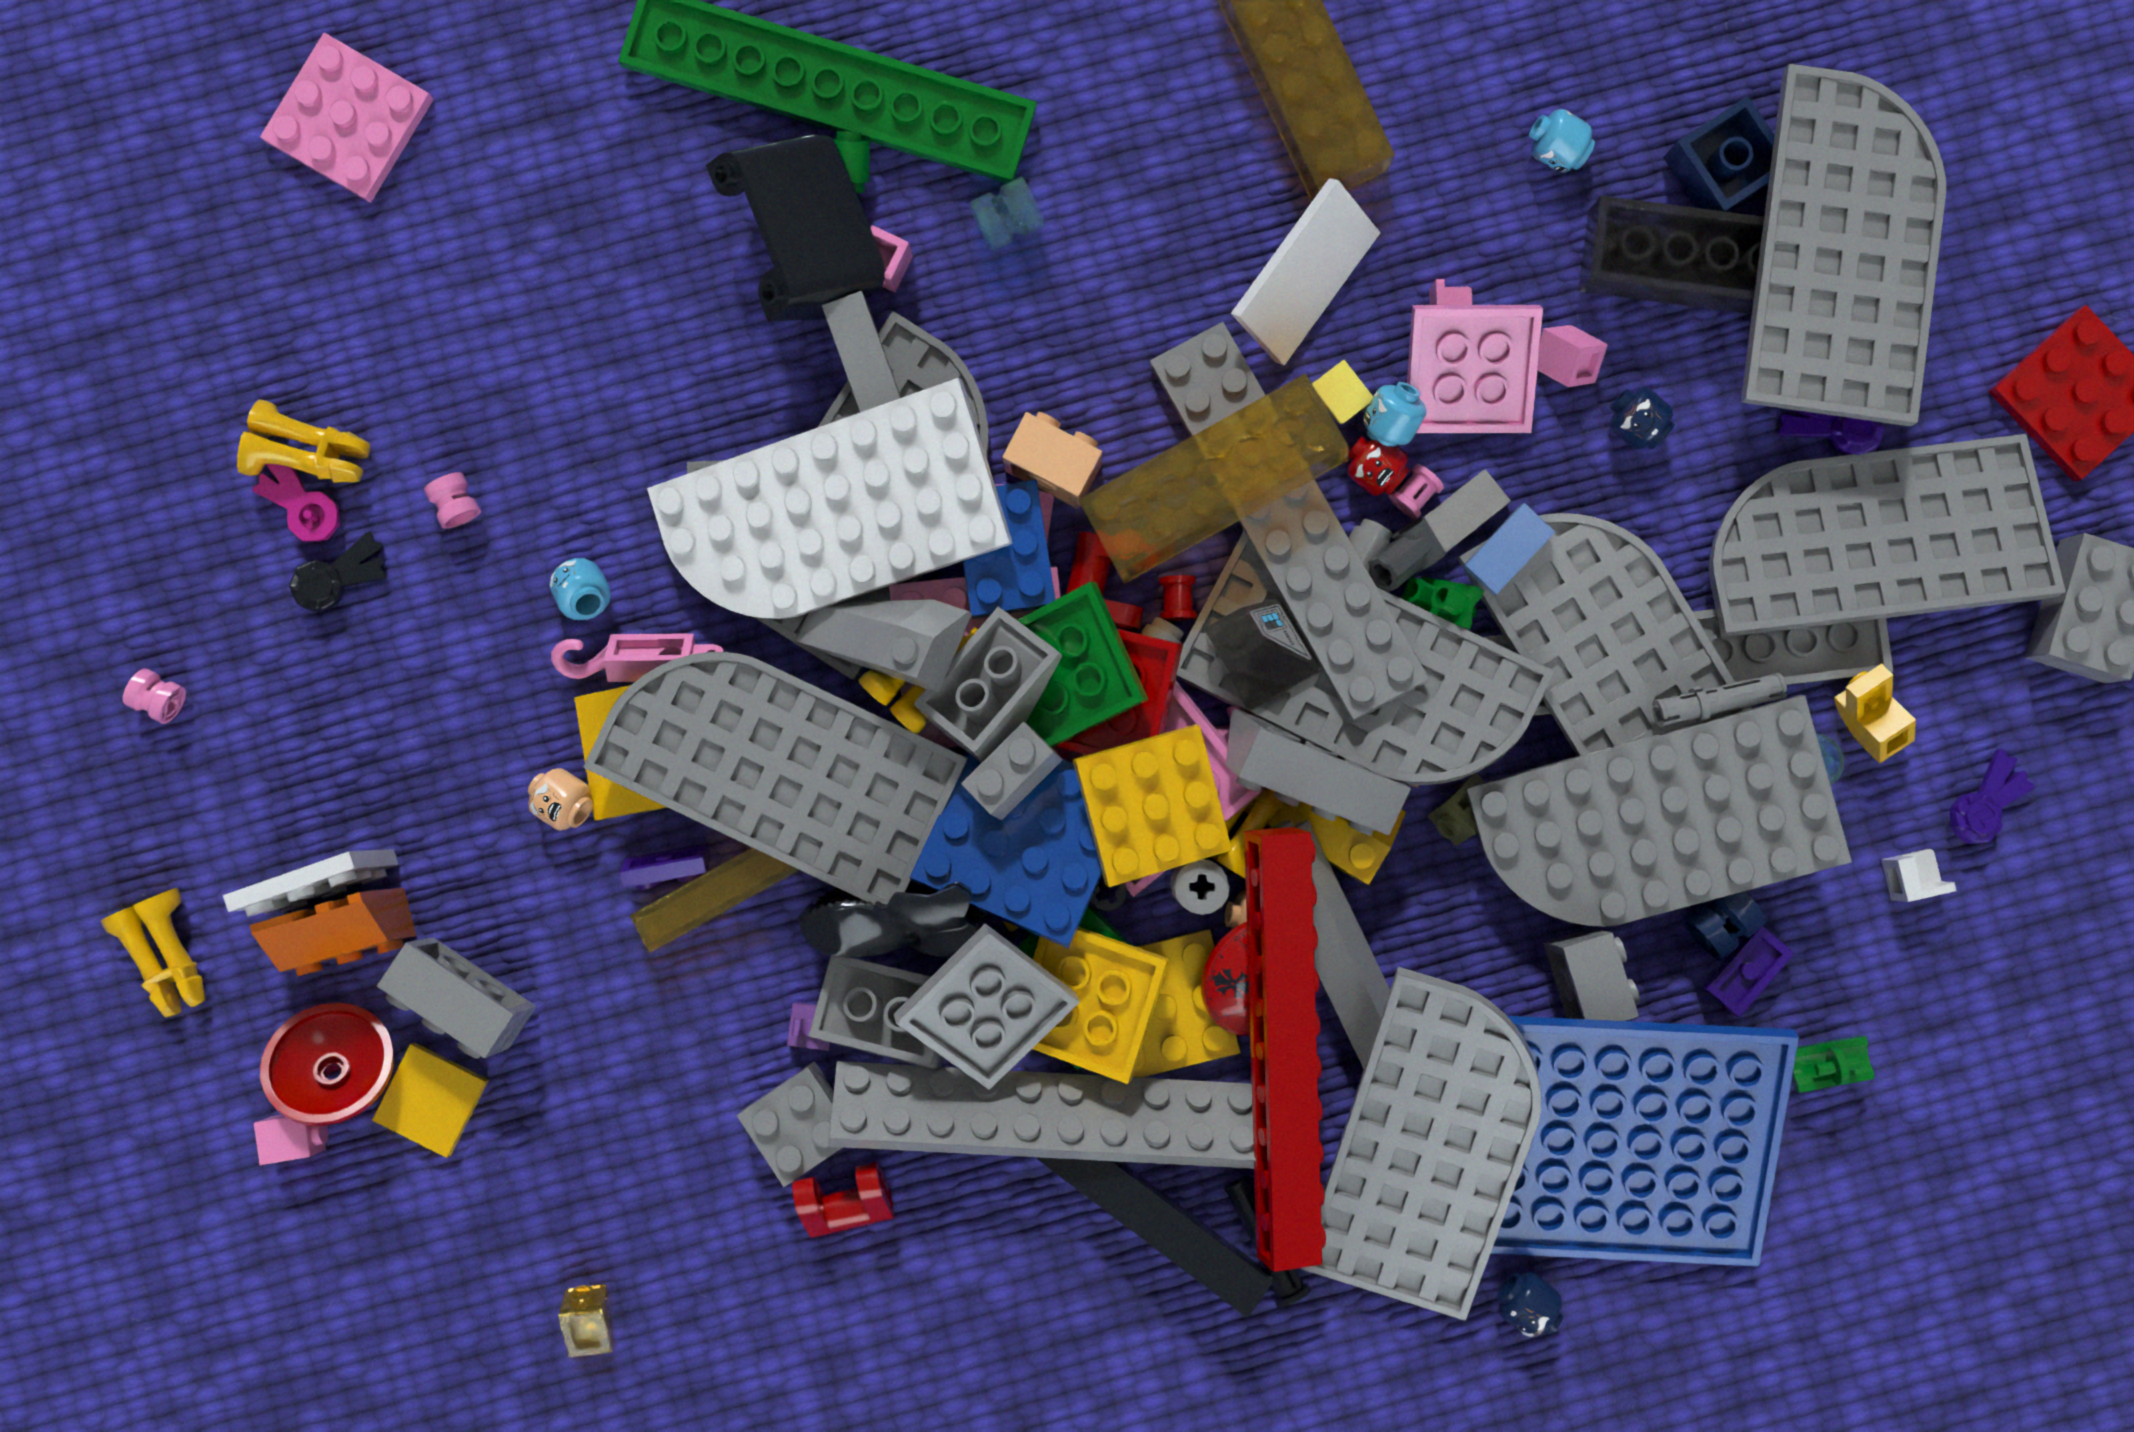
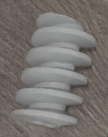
[1170,858,1230,915]

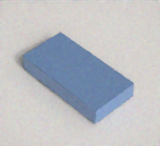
[1463,503,1555,595]

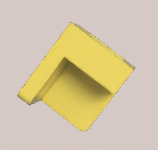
[1306,360,1373,424]

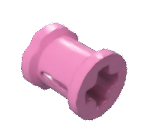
[1388,464,1445,520]

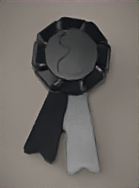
[289,531,388,613]

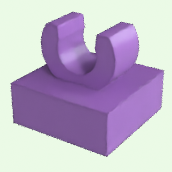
[787,1002,832,1051]

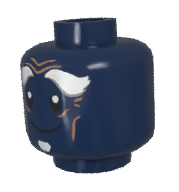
[1610,387,1675,449]
[1497,1272,1563,1338]

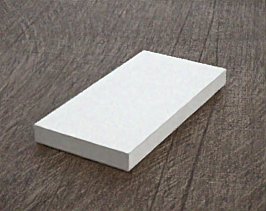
[1231,178,1380,365]

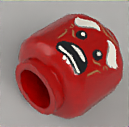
[1346,436,1410,496]

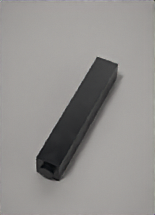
[1037,1157,1274,1318]

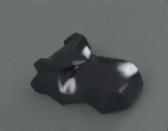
[798,881,986,957]

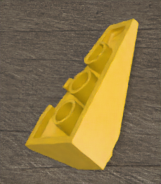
[1244,787,1406,885]

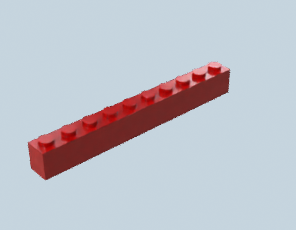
[1244,827,1326,1272]

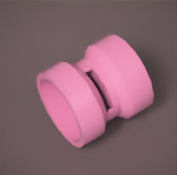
[424,472,481,529]
[123,668,186,724]

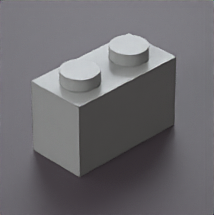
[961,721,1063,820]

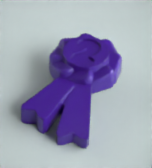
[1777,409,1885,455]
[1949,749,2035,844]

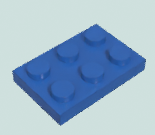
[963,480,1056,619]

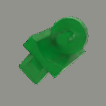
[1402,577,1484,630]
[1792,1035,1875,1093]

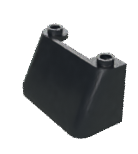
[706,135,886,322]

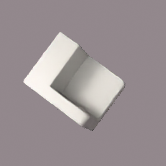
[1881,849,1957,902]

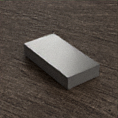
[1424,469,1511,552]

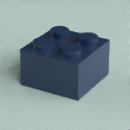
[1663,96,1775,225]

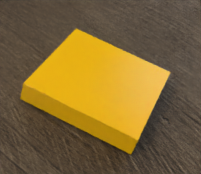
[372,1043,489,1158]

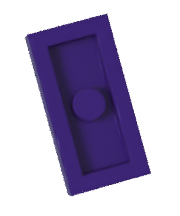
[619,843,711,890]
[1702,926,1795,1018]

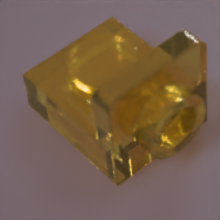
[558,1284,614,1358]

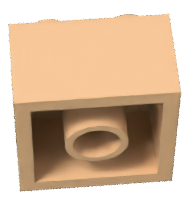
[1002,412,1102,510]

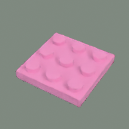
[260,33,434,203]
[1407,305,1543,433]

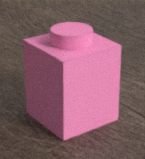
[254,1115,329,1165]

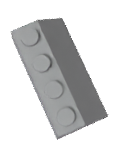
[1226,708,1411,836]

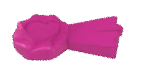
[252,464,340,542]

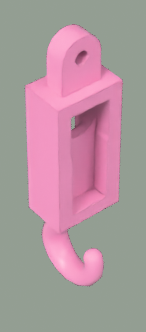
[551,633,723,682]

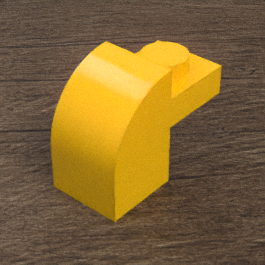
[1834,664,1916,764]

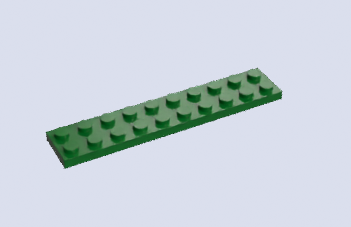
[618,0,1037,185]

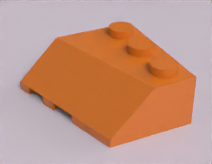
[249,887,417,977]

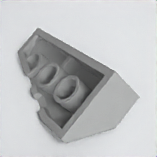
[796,599,972,693]

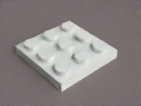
[223,849,399,917]

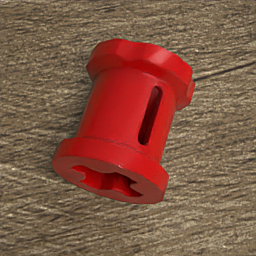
[1159,575,1197,621]

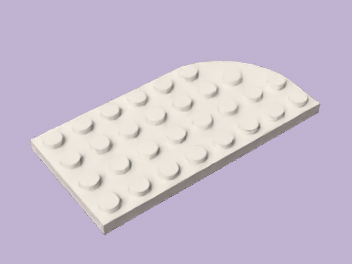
[647,378,1013,619]

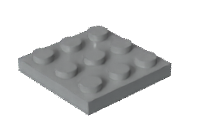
[894,924,1080,1090]

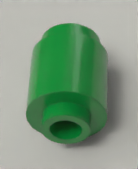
[833,131,870,193]

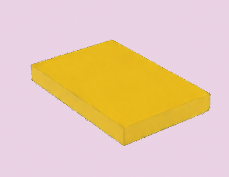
[574,685,667,821]

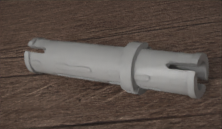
[1652,672,1787,727]

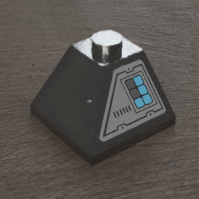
[1204,597,1323,712]

